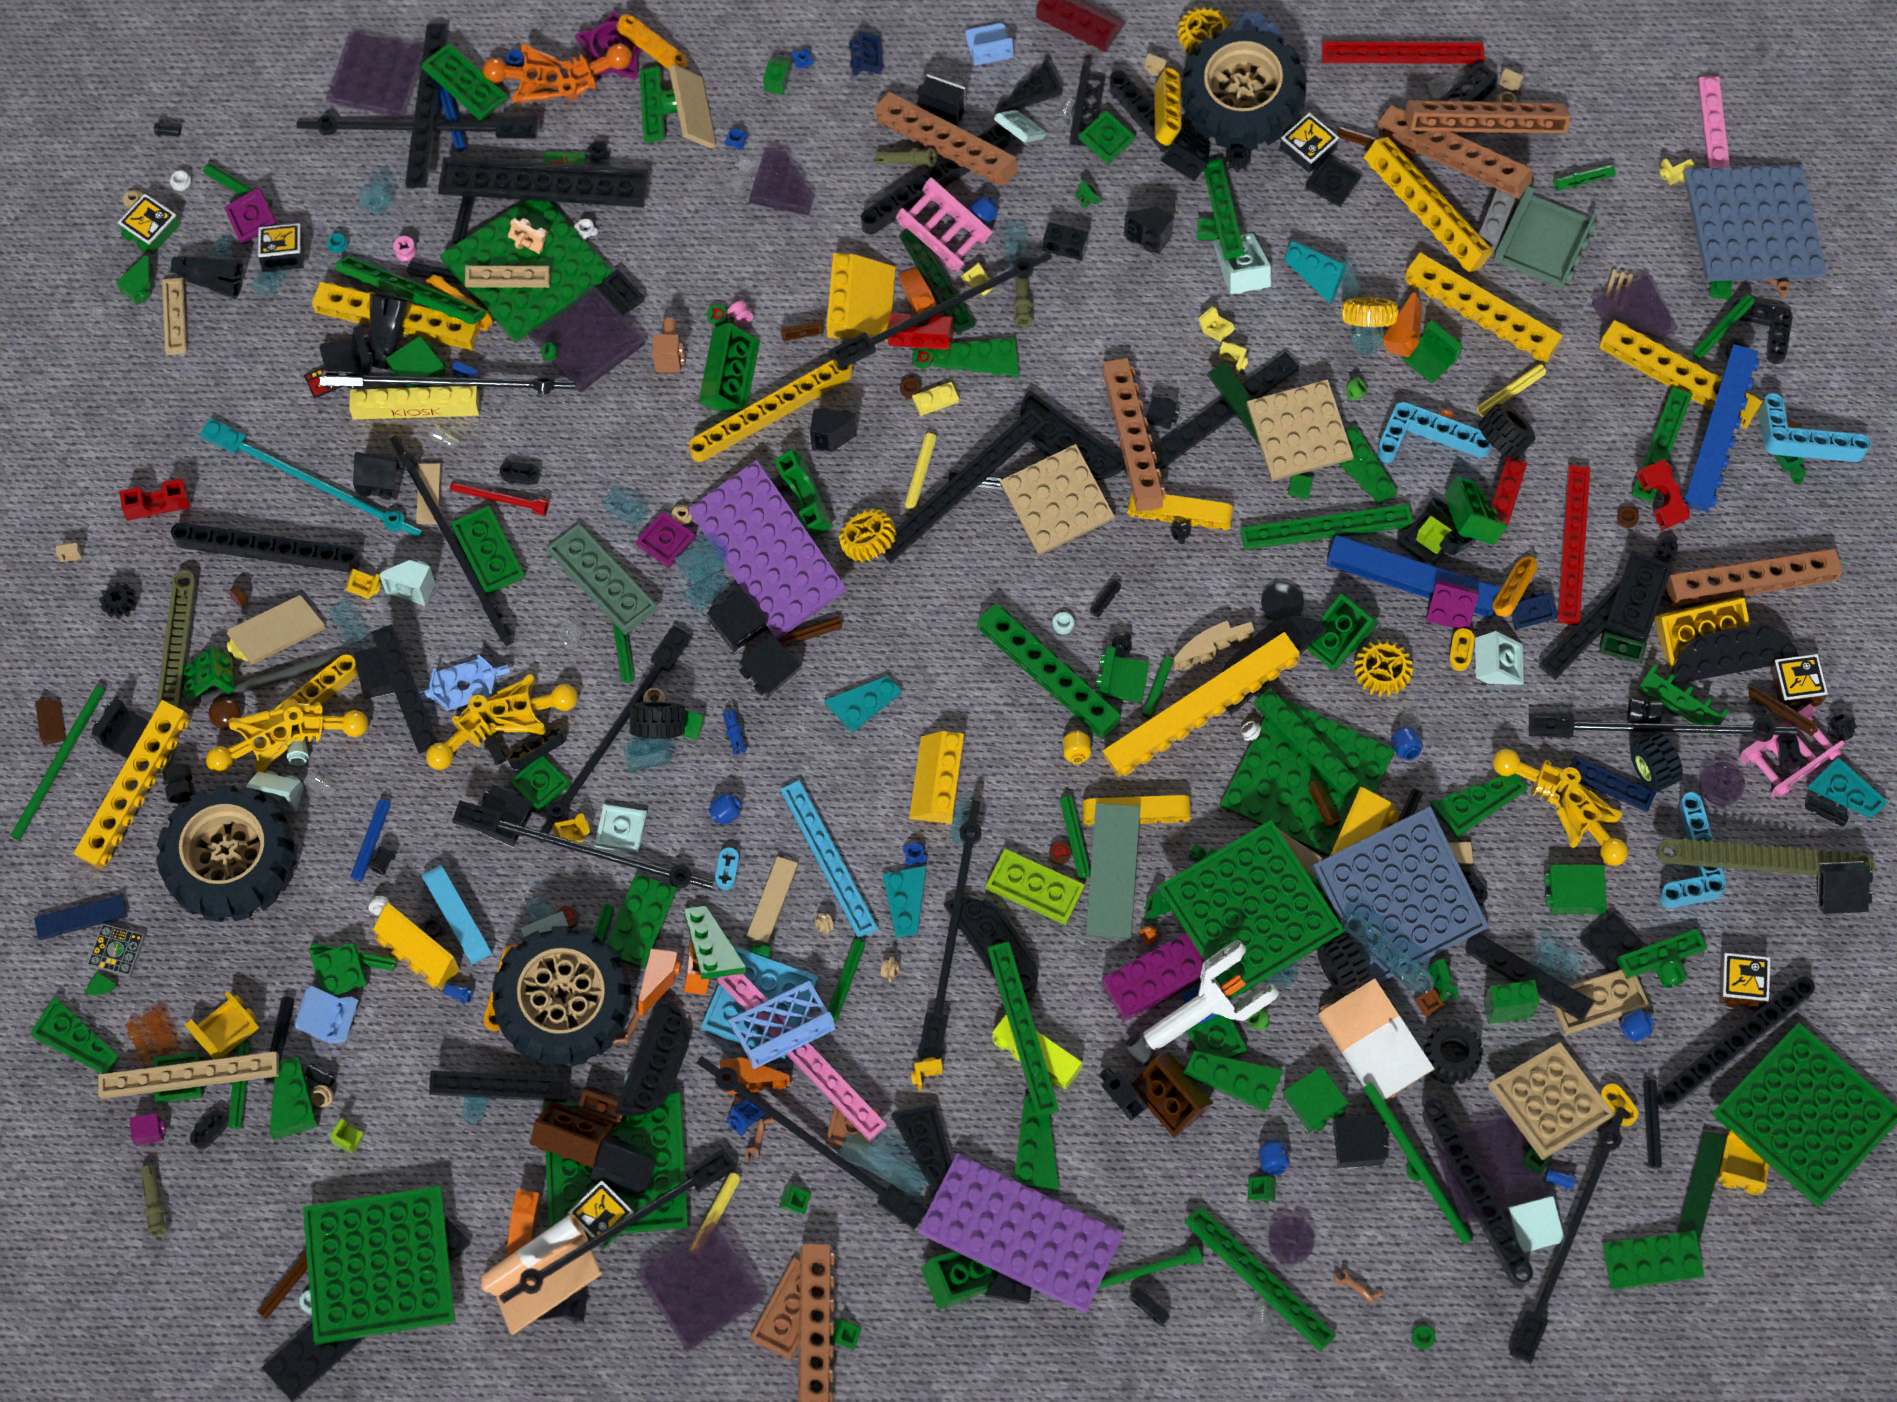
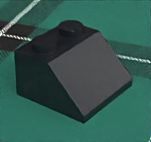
[353,452,403,500]

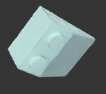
[1213,233,1271,294]

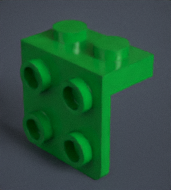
[1402,320,1463,383]
[183,646,235,701]
[1096,646,1149,702]

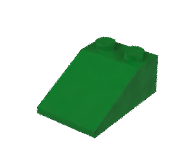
[1307,593,1380,671]
[920,1251,998,1311]

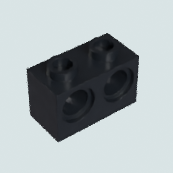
[1043,222,1089,261]

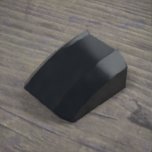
[591,1136,656,1197]

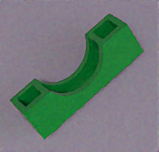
[774,449,834,537]

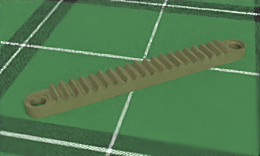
[152,570,196,773]
[1656,838,1875,876]

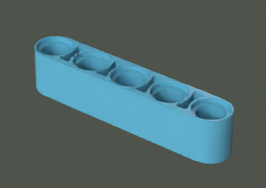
[421,865,492,965]

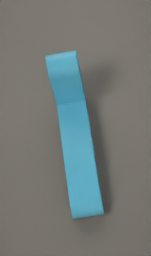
[1758,393,1871,462]
[1377,402,1492,463]
[1659,792,1726,908]

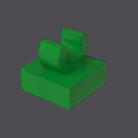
[1074,181,1102,208]
[1144,891,1170,920]

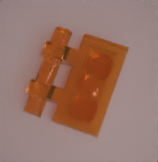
[126,1008,180,1064]

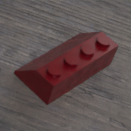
[1036,0,1126,52]

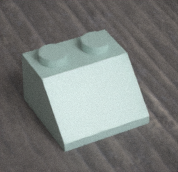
[380,560,435,606]
[1474,631,1524,685]
[246,771,304,812]

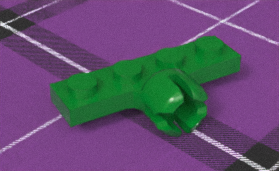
[640,66,678,143]
[1617,929,1707,988]

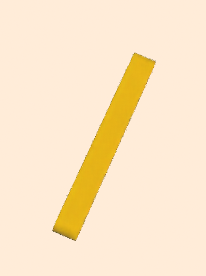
[689,360,853,462]

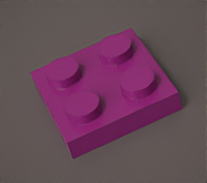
[224,188,278,244]
[635,511,696,569]
[1426,580,1480,629]

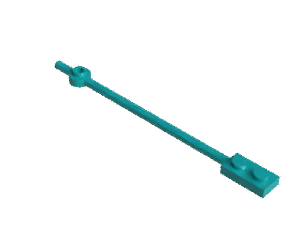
[199,418,424,538]

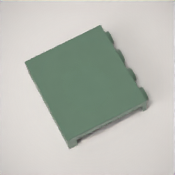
[1494,186,1598,288]

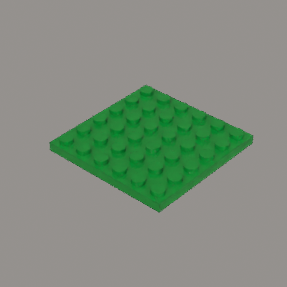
[440,200,613,343]
[1220,696,1395,857]
[1157,819,1345,1000]
[1712,1022,1897,1209]
[543,1093,688,1237]
[303,1186,456,1345]

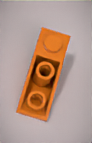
[719,1057,791,1094]

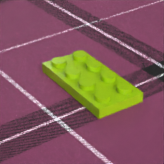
[986,849,1085,925]

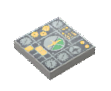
[87,924,146,978]

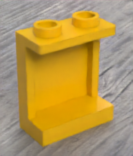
[185,991,259,1060]
[1717,1129,1774,1195]

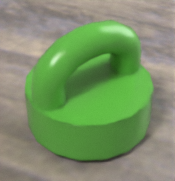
[1346,377,1368,400]
[1247,1008,1269,1030]

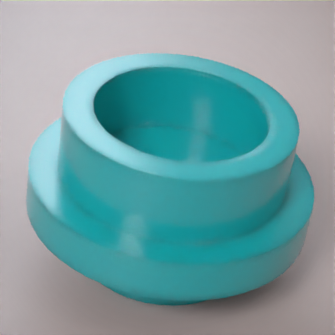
[327,233,348,253]

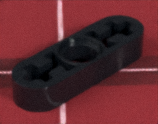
[507,726,567,769]

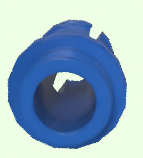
[443,981,473,1004]
[1545,1168,1576,1190]

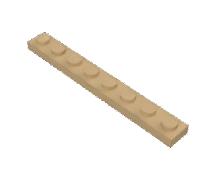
[98,1052,279,1099]

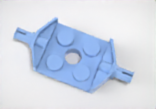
[419,655,510,711]

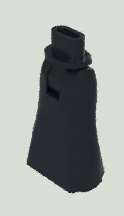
[170,256,244,299]
[369,294,410,370]

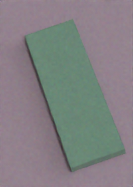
[546,523,659,635]
[1086,803,1140,939]

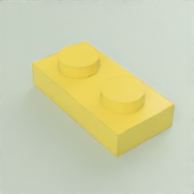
[912,382,959,416]

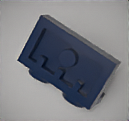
[849,31,883,76]
[1511,590,1557,630]

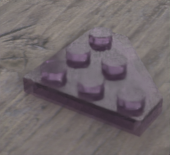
[749,147,814,216]
[1591,276,1678,339]

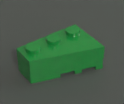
[1444,476,1508,546]
[270,1057,318,1140]

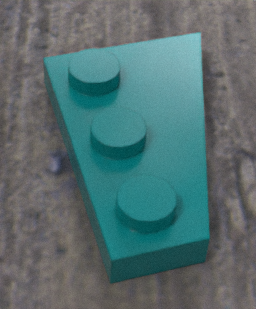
[1284,241,1347,303]
[824,676,902,733]
[1807,758,1888,819]
[883,866,926,938]

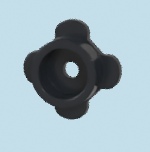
[587,141,610,163]
[1170,520,1191,544]
[1112,633,1132,657]
[419,916,446,940]

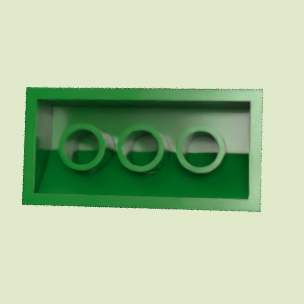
[698,322,760,413]

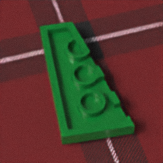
[932,338,1019,378]

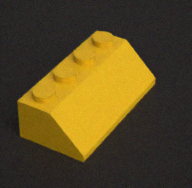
[909,731,964,824]
[1331,787,1399,855]
[373,903,460,991]

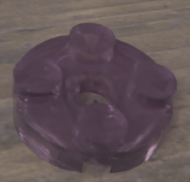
[1699,762,1745,806]
[1268,1218,1315,1265]

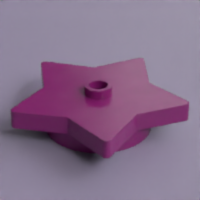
[575,11,643,80]

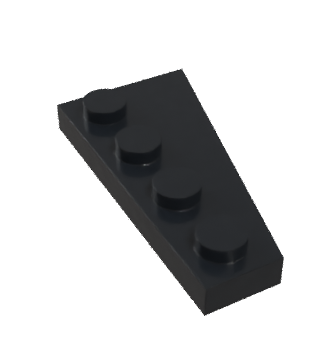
[891,1105,952,1196]

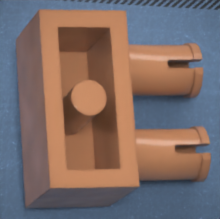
[652,318,685,372]

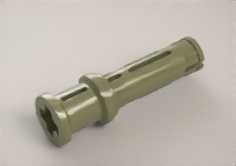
[875,148,937,167]
[1014,269,1033,327]
[140,1165,168,1236]

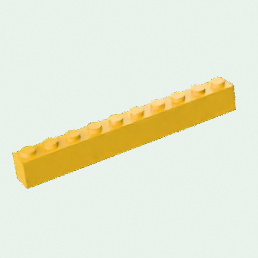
[1103,632,1300,778]

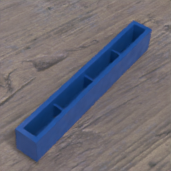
[1685,344,1760,513]
[1326,535,1501,618]

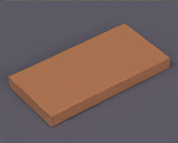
[750,1257,835,1361]

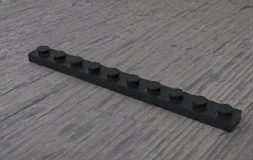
[405,23,448,188]
[1124,352,1299,476]
[881,408,1046,564]

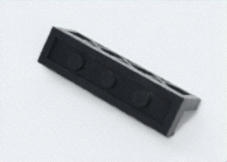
[1439,62,1498,102]
[1070,65,1106,146]

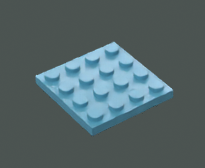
[701,947,819,1060]

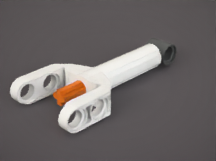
[1125,940,1279,1064]

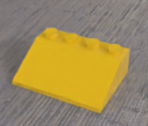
[826,253,896,341]
[1655,597,1750,673]

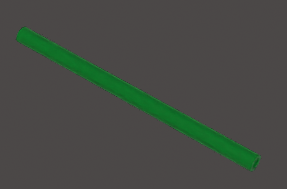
[10,686,105,841]
[1363,1082,1473,1245]

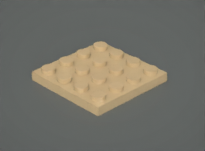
[1246,380,1353,482]
[1000,444,1115,556]
[1488,1042,1615,1160]

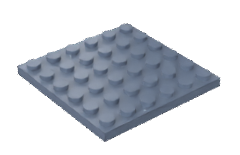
[1683,166,1827,281]
[1311,806,1489,984]

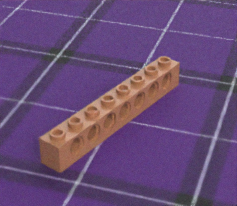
[874,92,1018,187]
[1404,100,1571,134]
[1378,105,1532,199]
[1103,358,1166,512]
[1666,548,1843,607]
[798,1244,834,1402]

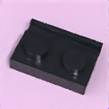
[594,269,644,317]

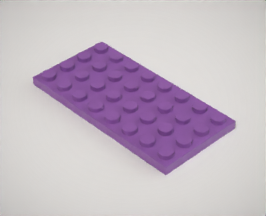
[688,460,848,639]
[917,1153,1124,1314]

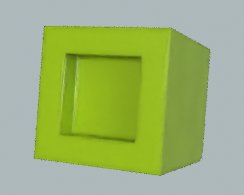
[1416,516,1452,554]
[329,1118,365,1154]

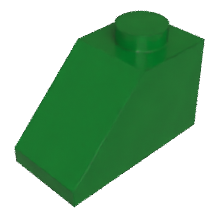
[763,56,794,95]
[116,255,152,306]

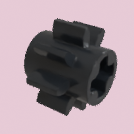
[1225,146,1251,173]
[1827,714,1857,741]

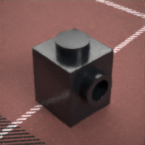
[1147,396,1180,430]

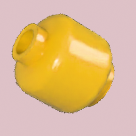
[1062,730,1092,764]

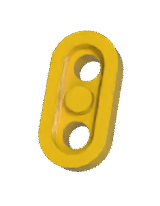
[1449,628,1475,671]
[1600,1084,1638,1127]

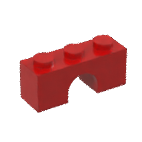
[887,313,954,350]
[1491,457,1528,526]
[1635,459,1690,530]
[119,478,191,521]

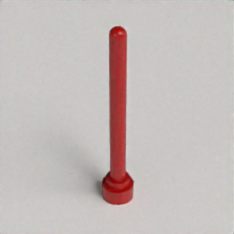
[450,483,549,516]

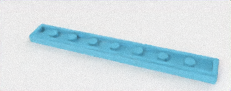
[780,780,878,939]

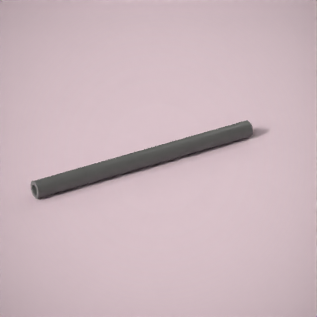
[200,648,349,705]

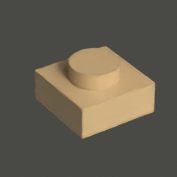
[1145,53,1167,76]
[1499,68,1524,92]
[56,542,82,562]

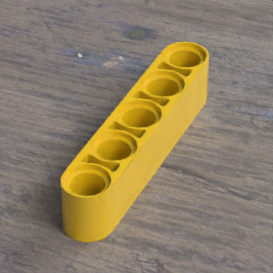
[1155,68,1181,145]
[1127,492,1234,530]
[270,654,358,732]
[1082,795,1191,826]

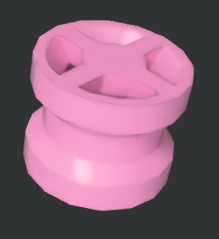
[394,236,416,261]
[727,301,754,327]

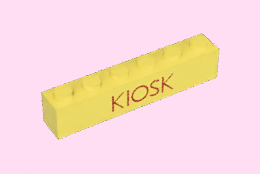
[349,386,480,420]

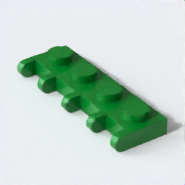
[1638,663,1730,736]

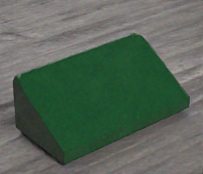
[1599,631,1647,664]

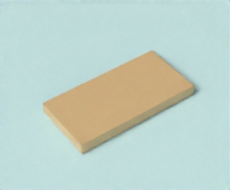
[669,65,716,148]
[227,595,325,665]
[1553,969,1650,1035]

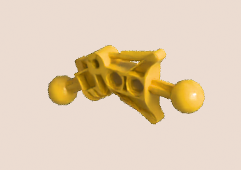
[426,674,578,770]
[206,699,369,774]
[1492,748,1628,866]

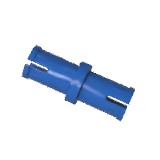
[722,710,747,755]

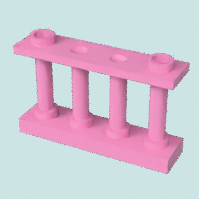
[896,177,993,272]
[1739,704,1845,798]

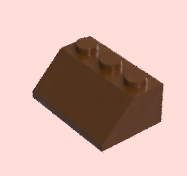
[1131,1052,1214,1138]
[530,1101,614,1167]

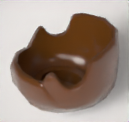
[208,697,243,730]

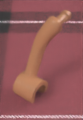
[1766,279,1790,298]
[614,1004,647,1044]
[745,1117,775,1162]
[1333,1270,1383,1303]

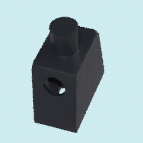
[1099,1067,1148,1121]

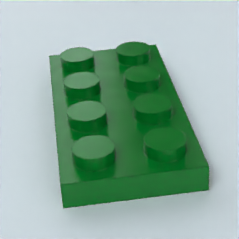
[421,43,509,121]
[450,506,525,595]
[607,874,678,969]
[1603,1230,1705,1290]

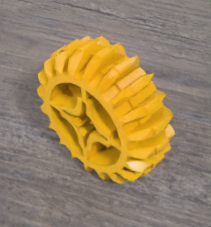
[1177,6,1231,55]
[1341,297,1398,327]
[839,509,897,563]
[1354,639,1413,697]

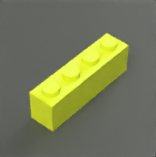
[992,1015,1082,1090]

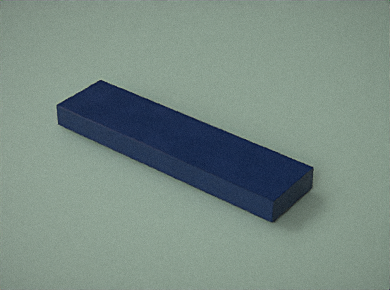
[1570,756,1656,812]
[34,895,127,940]

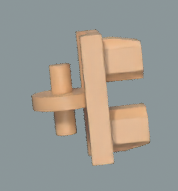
[508,218,548,254]

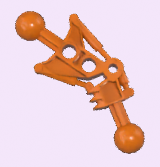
[482,44,632,104]

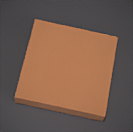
[825,1105,880,1154]

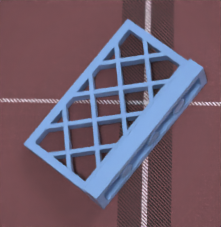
[728,981,835,1069]

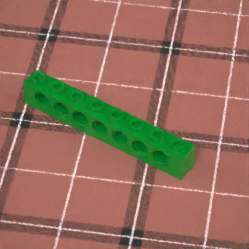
[977,604,1121,740]

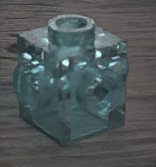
[359,183,392,214]
[1351,326,1382,355]

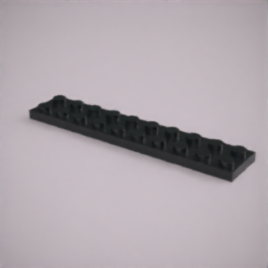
[438,157,648,207]
[261,1216,471,1402]

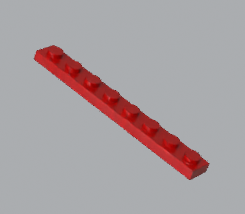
[1321,41,1485,64]
[1557,465,1590,625]

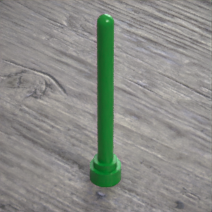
[1098,1245,1203,1289]

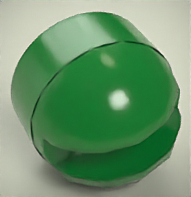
[541,342,558,361]

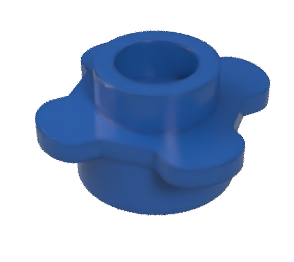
[791,48,814,69]
[503,50,524,68]
[725,129,748,150]
[903,842,927,866]

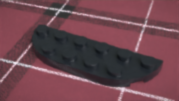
[1020,390,1126,480]
[1221,616,1327,715]
[1671,625,1799,684]
[944,897,1038,1004]
[614,997,690,1116]

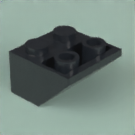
[1124,207,1174,255]
[810,408,857,452]

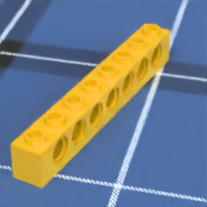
[1363,137,1494,272]
[1405,253,1563,363]
[312,282,481,351]
[1599,320,1763,429]
[73,700,190,870]

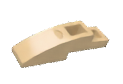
[1173,621,1254,670]

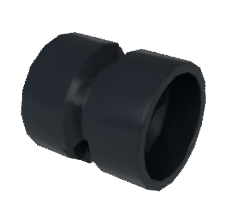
[1627,696,1663,723]
[162,764,195,804]

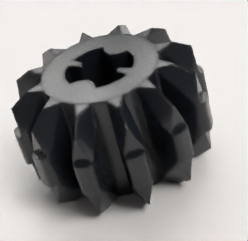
[99,582,137,619]

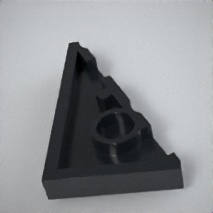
[995,59,1063,115]
[985,1272,1031,1304]

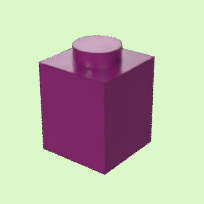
[129,1113,166,1145]

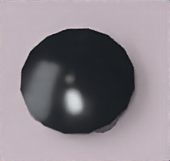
[1261,583,1304,620]

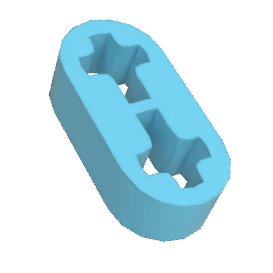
[715,847,739,890]

